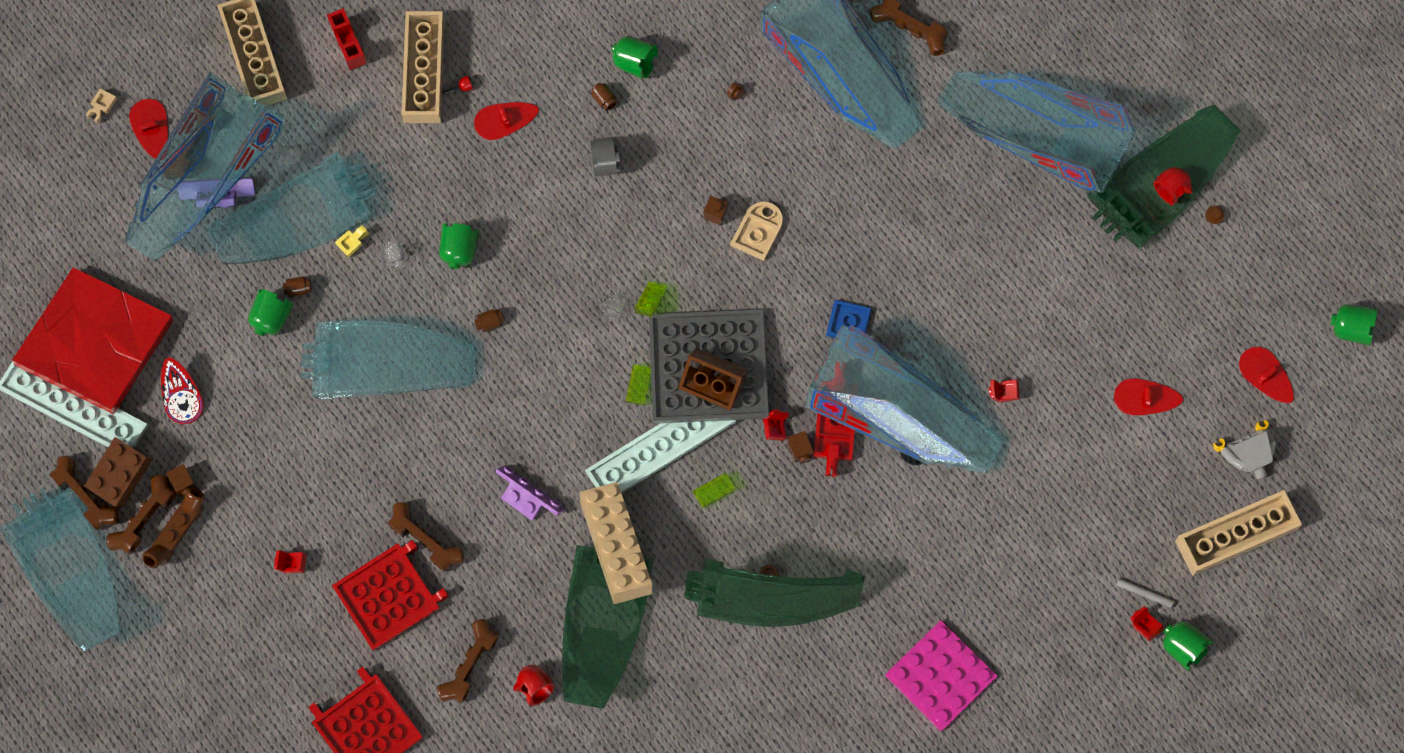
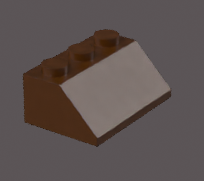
[678,348,748,411]

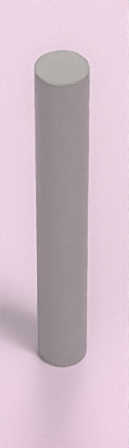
[1116,578,1174,608]

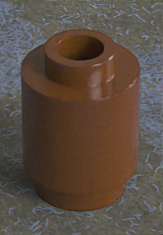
[591,83,617,111]
[283,276,312,298]
[474,309,504,333]

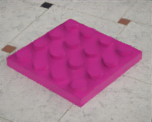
[885,620,997,732]

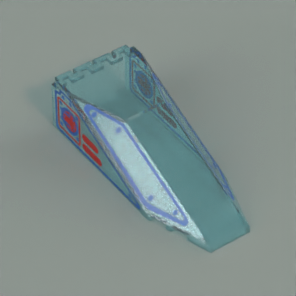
[760,0,923,150]
[937,71,1135,194]
[125,72,286,262]
[805,325,1004,474]

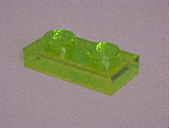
[634,281,667,317]
[625,364,651,406]
[692,472,736,509]

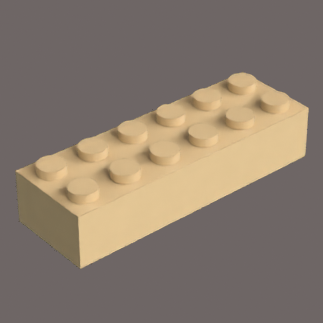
[217,0,287,111]
[401,11,445,123]
[580,482,652,604]
[1175,490,1302,576]

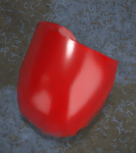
[1153,167,1192,206]
[513,664,555,707]

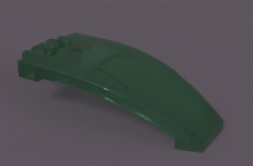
[1087,105,1241,250]
[562,545,654,709]
[684,559,865,627]

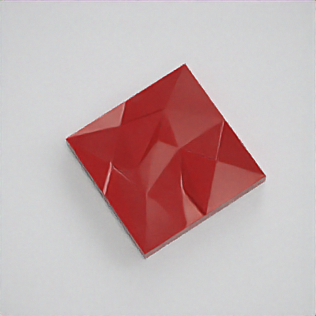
[12,267,173,415]

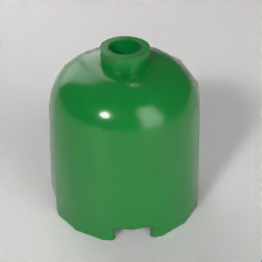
[611,36,659,79]
[439,223,480,269]
[248,289,294,337]
[1330,304,1377,346]
[1163,621,1214,672]

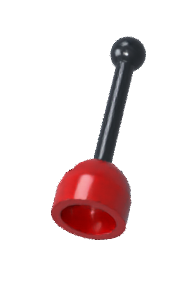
[442,75,473,96]

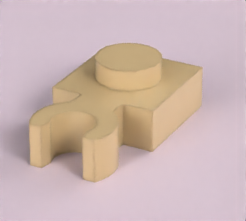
[86,89,117,123]

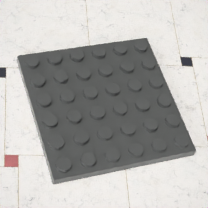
[649,309,769,424]

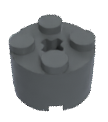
[590,136,621,176]

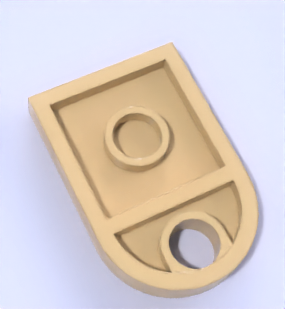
[730,202,783,261]

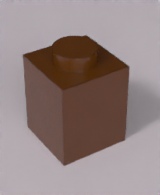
[703,195,728,226]
[787,431,813,463]
[166,464,197,497]

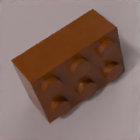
[84,437,154,507]

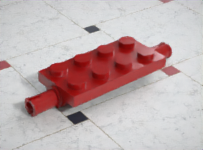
[813,363,859,477]

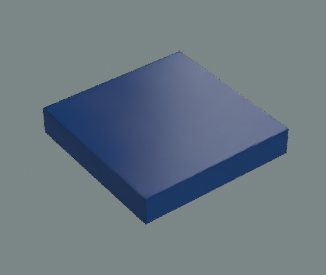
[826,300,872,342]

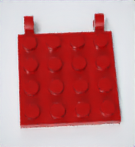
[331,540,449,651]
[308,667,423,753]

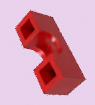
[327,8,367,70]

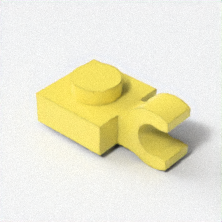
[335,225,369,258]

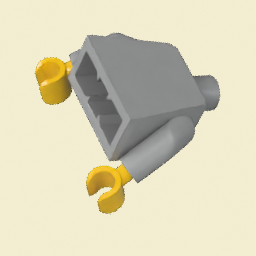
[1213,420,1276,479]

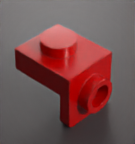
[989,379,1020,402]
[763,409,789,441]
[274,550,307,573]
[1130,606,1164,642]

